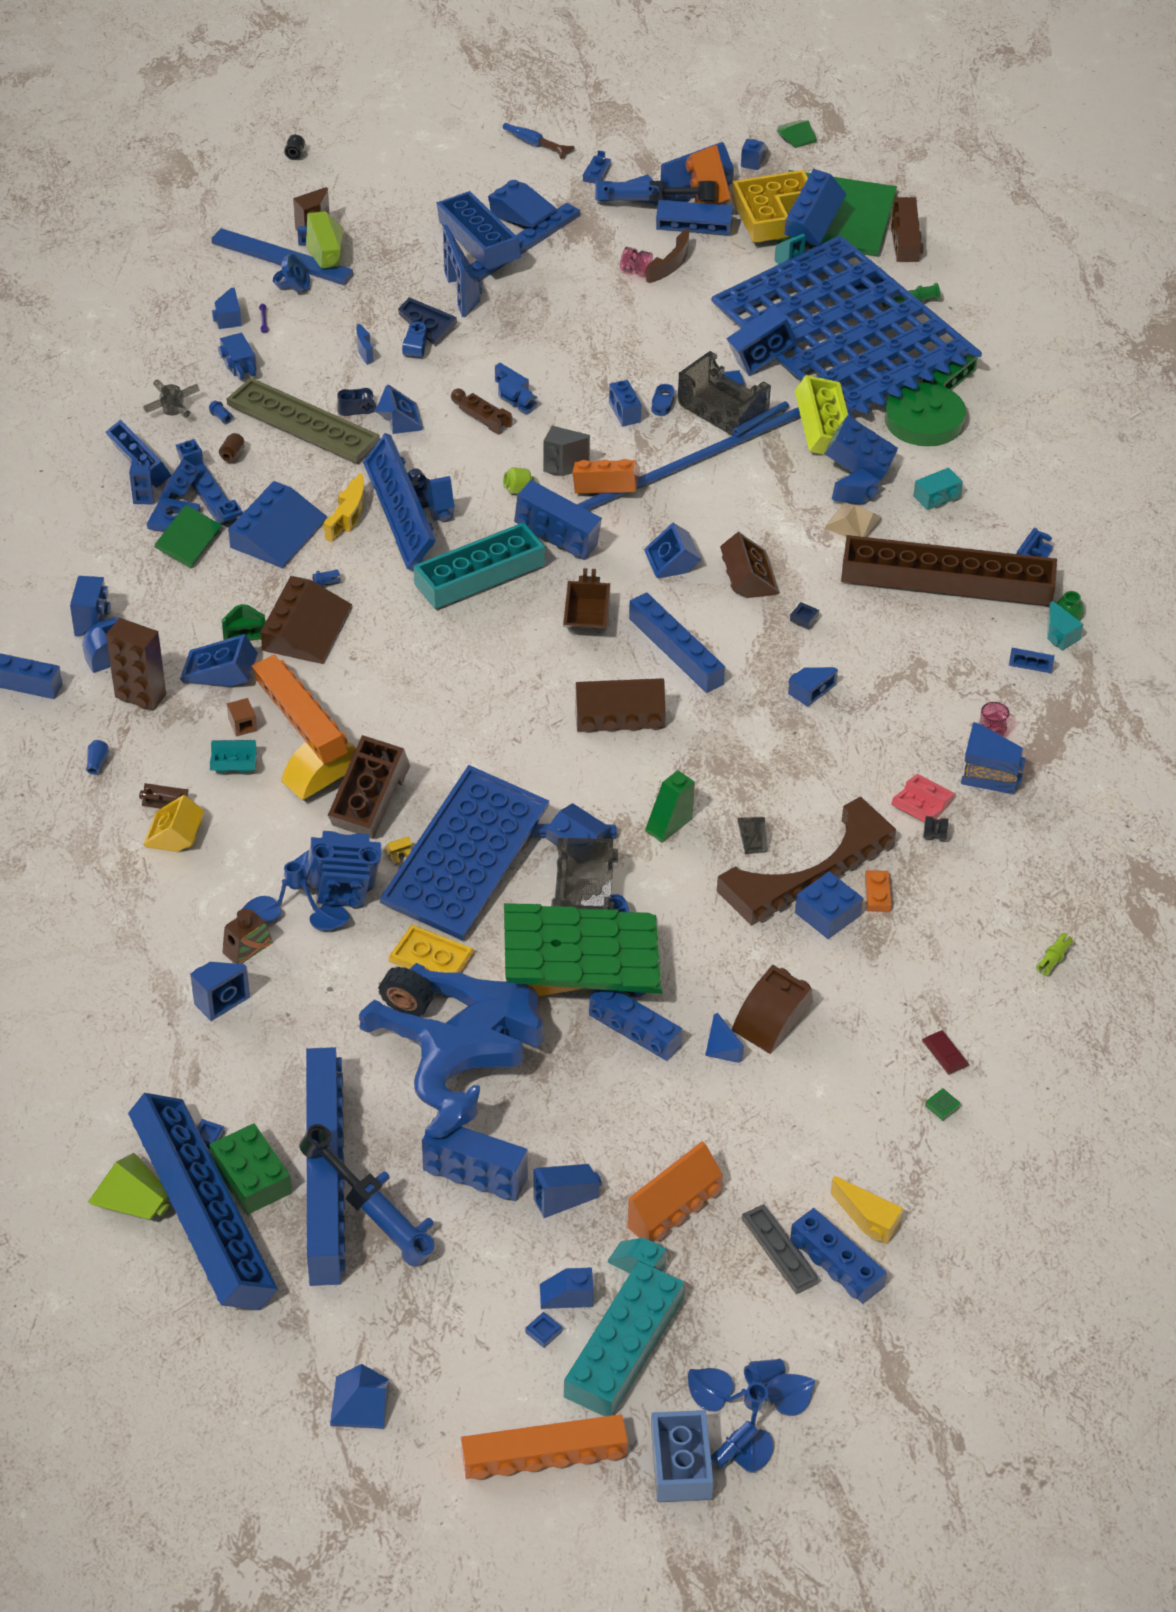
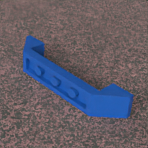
[175,439,243,524]

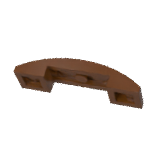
[646,228,689,283]

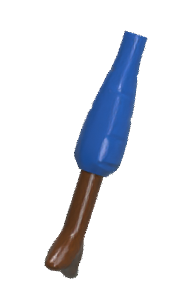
[502,122,575,159]

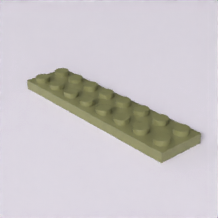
[226,377,380,463]

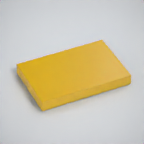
[389,924,474,973]

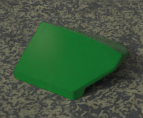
[777,120,817,148]
[221,604,266,641]

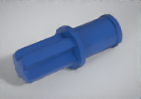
[711,1421,758,1470]

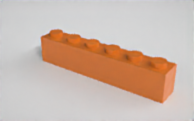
[461,1414,628,1480]

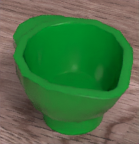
[1056,591,1085,621]

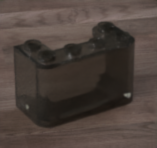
[678,351,771,436]

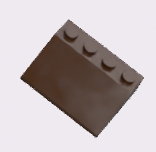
[260,576,352,664]

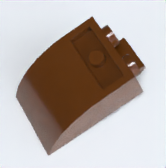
[563,568,610,629]
[732,964,813,1054]

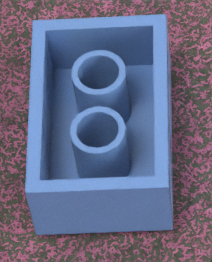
[651,1410,713,1502]

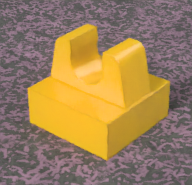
[384,836,412,864]

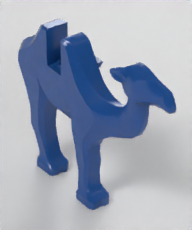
[359,963,545,1138]

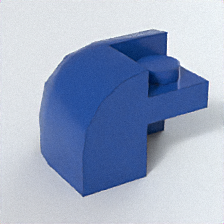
[82,616,120,673]

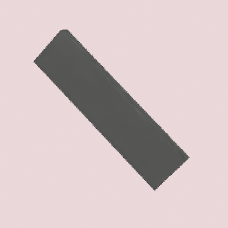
[742,1204,819,1295]

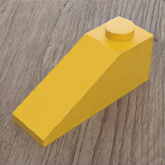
[831,1176,903,1244]

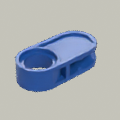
[651,384,675,416]

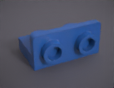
[158,459,200,499]

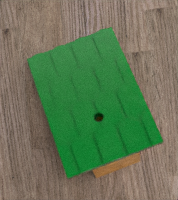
[504,903,663,996]

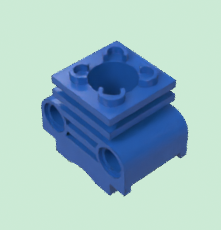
[305,831,381,907]

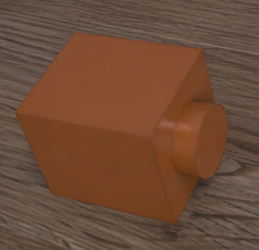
[227,698,257,737]

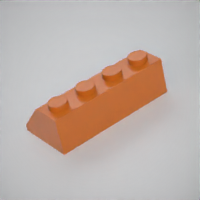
[627,1141,723,1242]

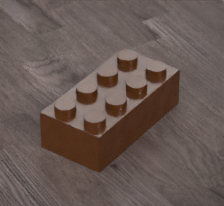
[106,618,166,711]

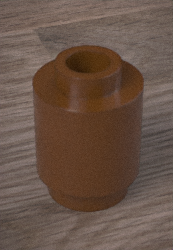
[219,433,245,463]

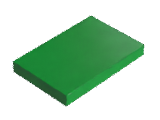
[154,505,222,568]

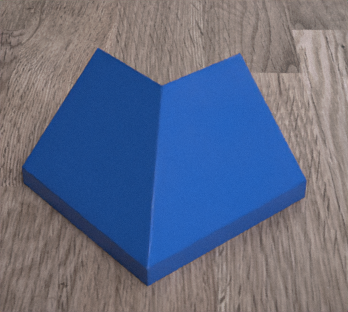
[375,384,423,434]
[330,1364,390,1429]

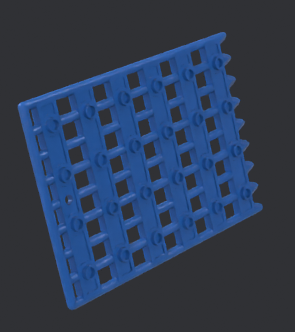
[711,236,982,419]

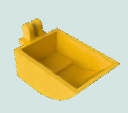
[281,742,356,801]

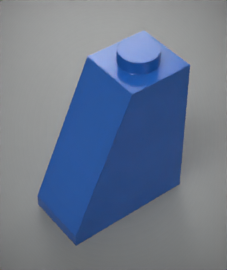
[533,1164,602,1218]

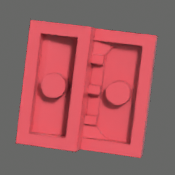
[891,774,956,822]

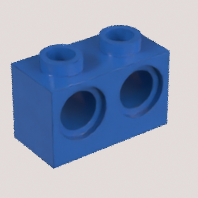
[609,380,642,427]

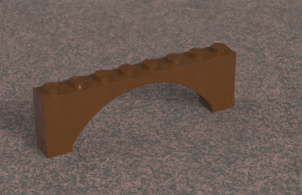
[717,796,896,926]

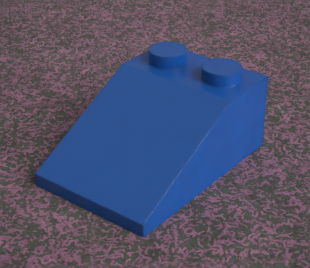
[488,180,557,228]
[180,634,258,687]

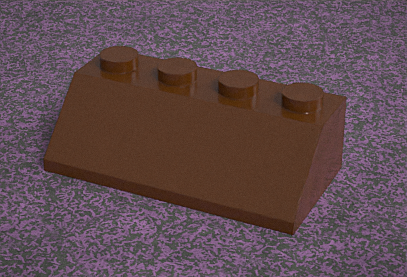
[575,678,666,732]

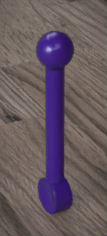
[259,304,268,333]

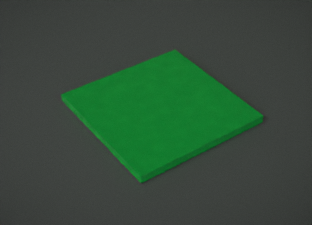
[773,170,897,256]

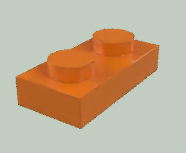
[865,870,891,912]

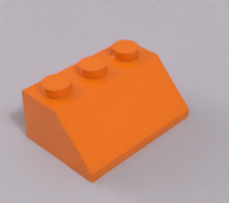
[686,145,731,205]
[572,459,640,494]

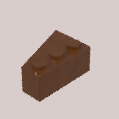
[891,197,923,262]

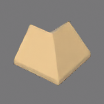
[825,502,881,537]

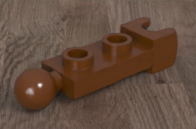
[451,388,513,435]

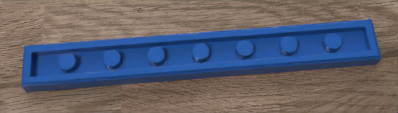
[211,228,353,285]

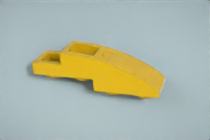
[323,473,365,542]

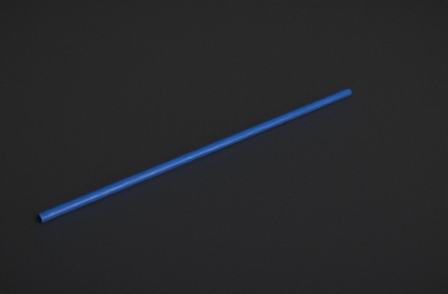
[534,361,906,534]

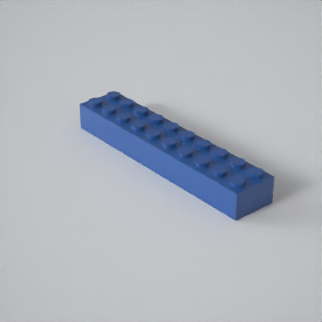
[306,1047,346,1286]
[128,1092,278,1310]

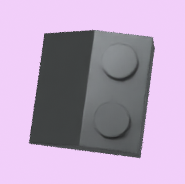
[543,426,590,476]

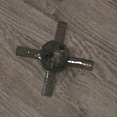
[143,379,200,418]

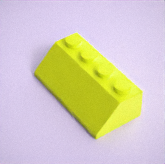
[794,375,848,455]

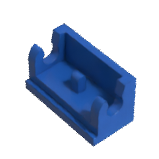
[129,458,154,505]
[1016,527,1053,558]

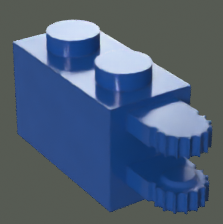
[218,332,257,380]

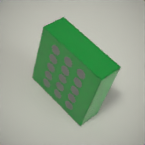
[925,1088,961,1121]

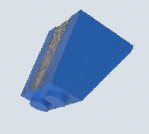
[961,722,1026,795]

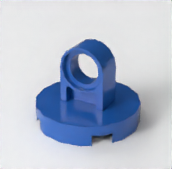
[272,254,310,292]

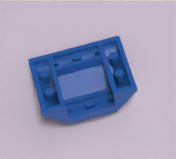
[443,224,482,317]

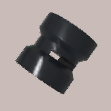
[284,134,305,160]
[923,816,949,841]

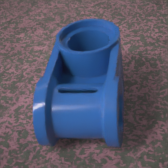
[402,322,427,358]

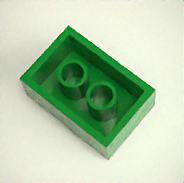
[209,1123,292,1215]

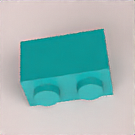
[913,467,963,510]

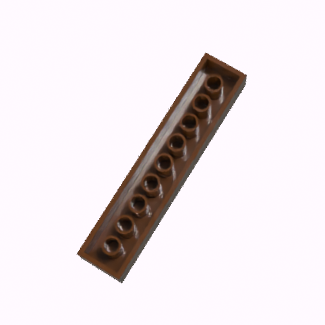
[841,535,1057,605]

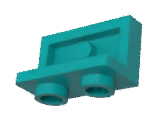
[210,740,257,773]

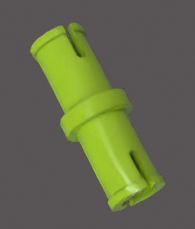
[1036,933,1073,976]

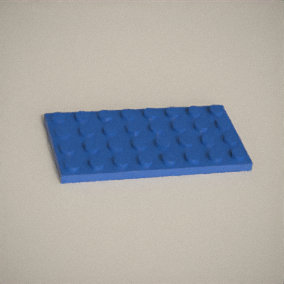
[380,765,549,941]

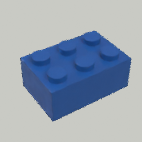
[726,306,797,376]
[824,415,898,481]

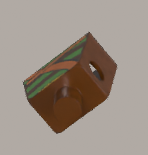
[222,909,273,964]

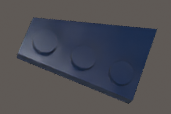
[398,297,457,347]

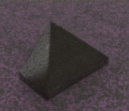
[737,816,768,854]

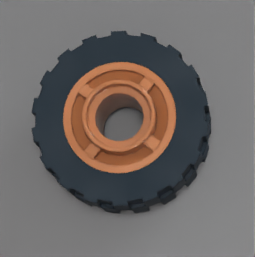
[378,966,434,1017]

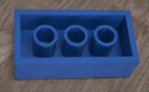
[514,480,602,560]
[422,1118,528,1202]

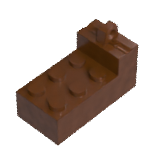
[328,735,410,839]

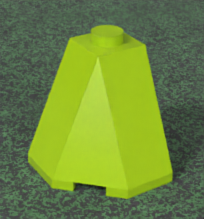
[306,211,344,268]
[88,1153,170,1220]

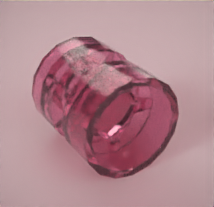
[620,247,653,277]
[979,702,1010,738]

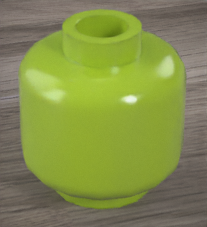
[503,467,535,494]

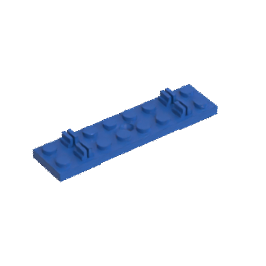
[363,433,436,571]

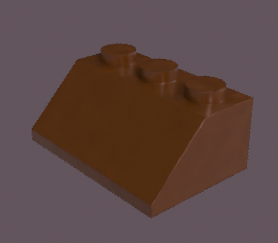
[720,531,779,598]

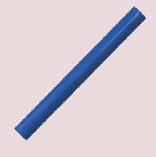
[733,401,789,436]

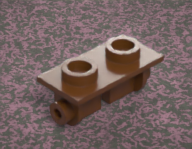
[139,783,189,808]

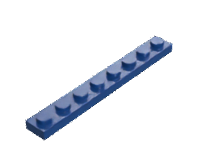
[470,203,580,282]

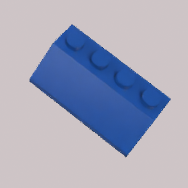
[660,142,734,202]
[784,168,846,246]

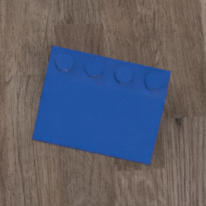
[228,481,327,568]

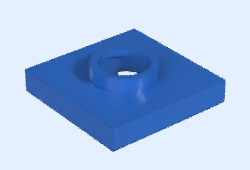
[147,497,201,532]

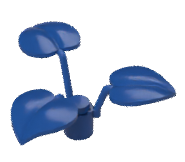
[242,850,349,931]
[688,1368,815,1473]

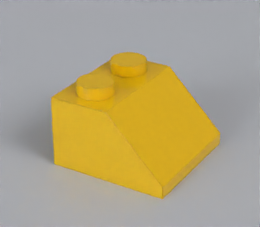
[143,795,205,852]

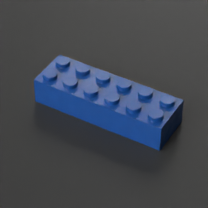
[436,191,521,270]

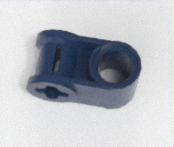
[337,388,376,416]

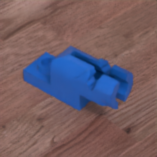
[495,362,538,414]

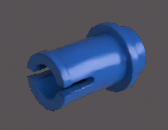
[209,400,233,424]
[312,569,340,586]

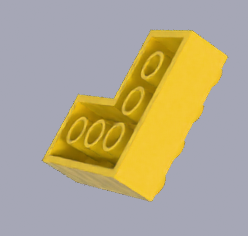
[732,170,808,243]

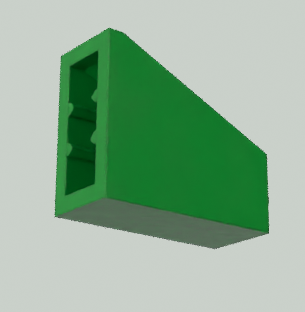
[645,770,695,843]

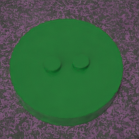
[885,383,966,446]

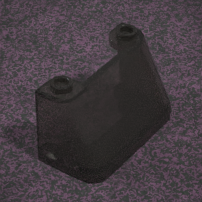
[551,838,619,910]

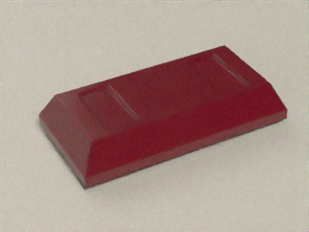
[922,1030,969,1075]

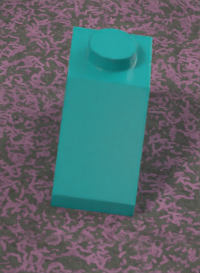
[775,234,805,264]
[1047,601,1084,651]
[608,1238,666,1273]

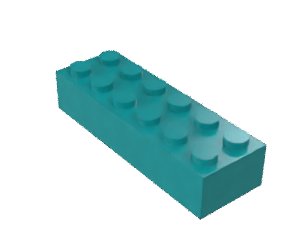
[414,522,545,609]
[564,1261,685,1416]

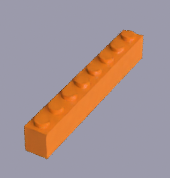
[251,654,348,765]

